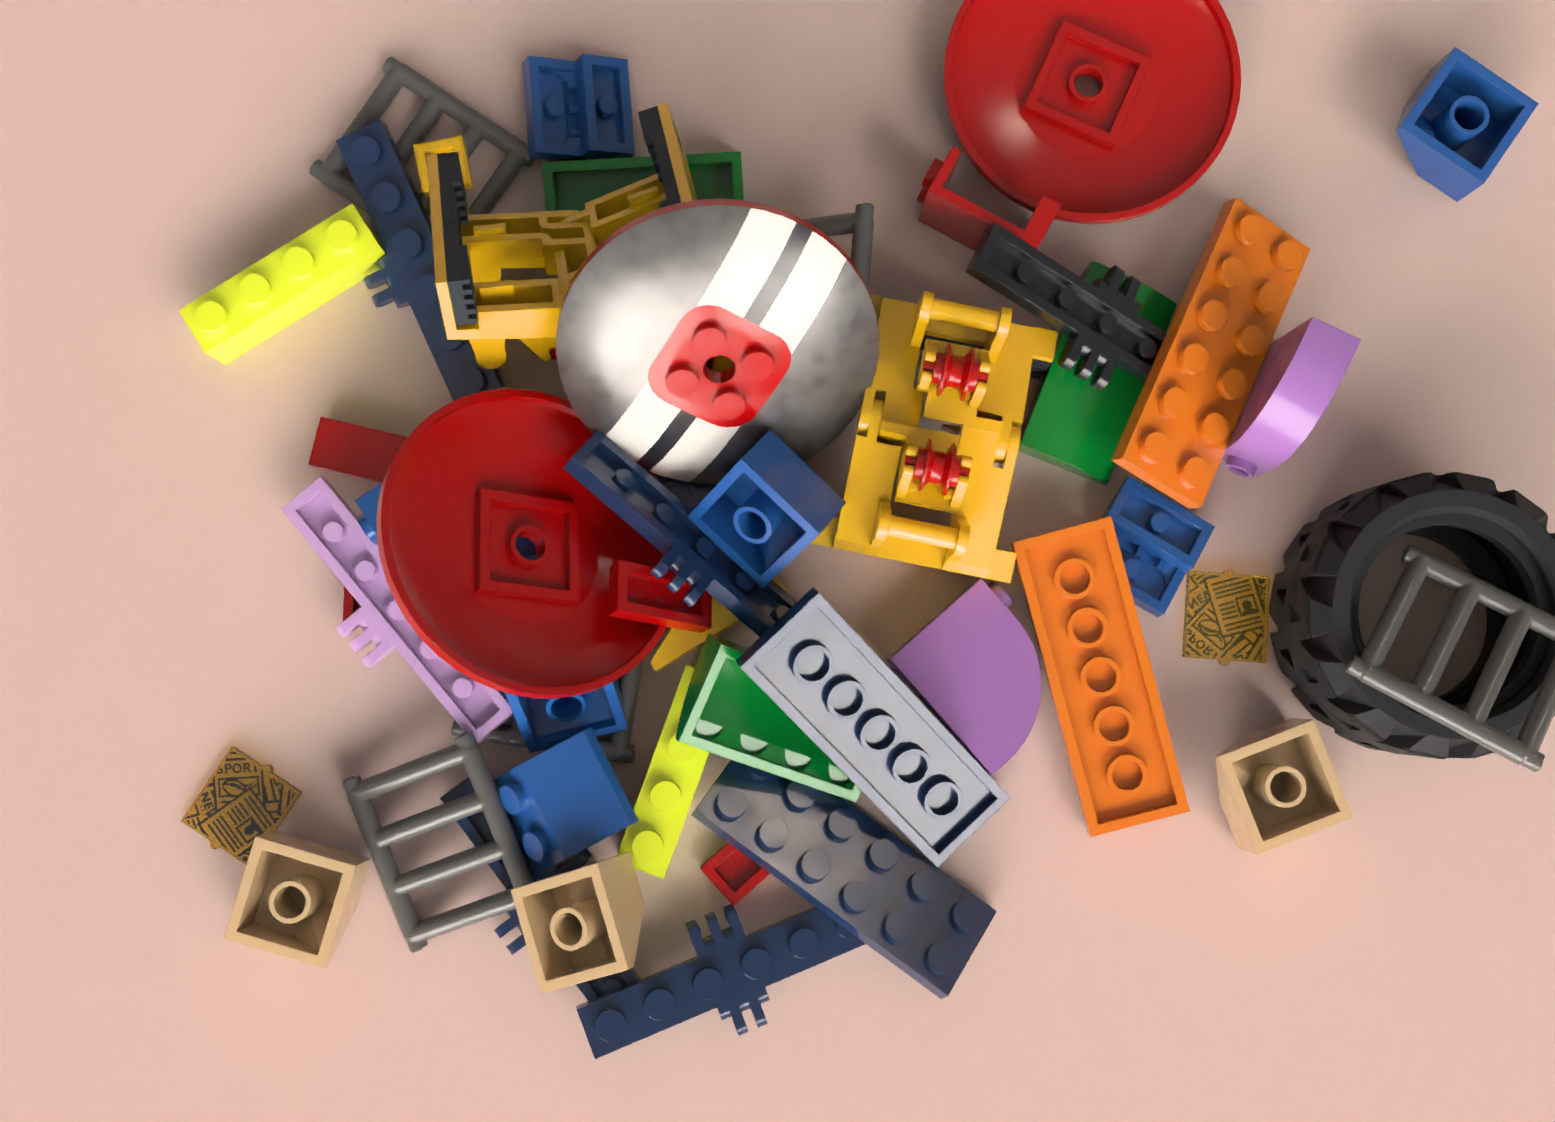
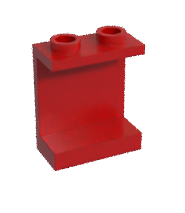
[916,146,1061,251]

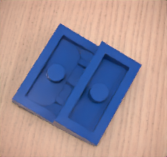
[522,54,635,160]
[1101,476,1215,618]

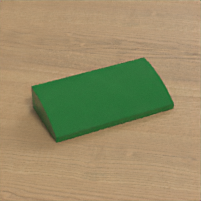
[541,151,744,211]
[1018,260,1177,486]
[676,634,861,802]

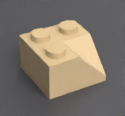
[1215,718,1353,855]
[223,830,371,969]
[511,852,645,994]

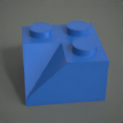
[1396,47,1539,202]
[687,430,846,589]

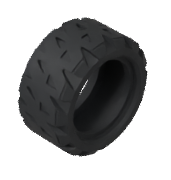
[1269,472,1555,759]

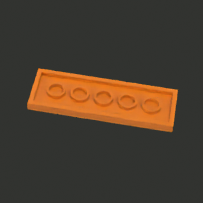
[1111,197,1311,509]
[1010,516,1190,837]

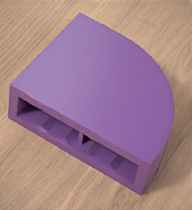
[1222,317,1361,478]
[886,578,1041,775]

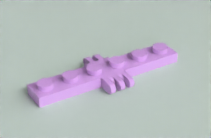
[281,476,513,744]

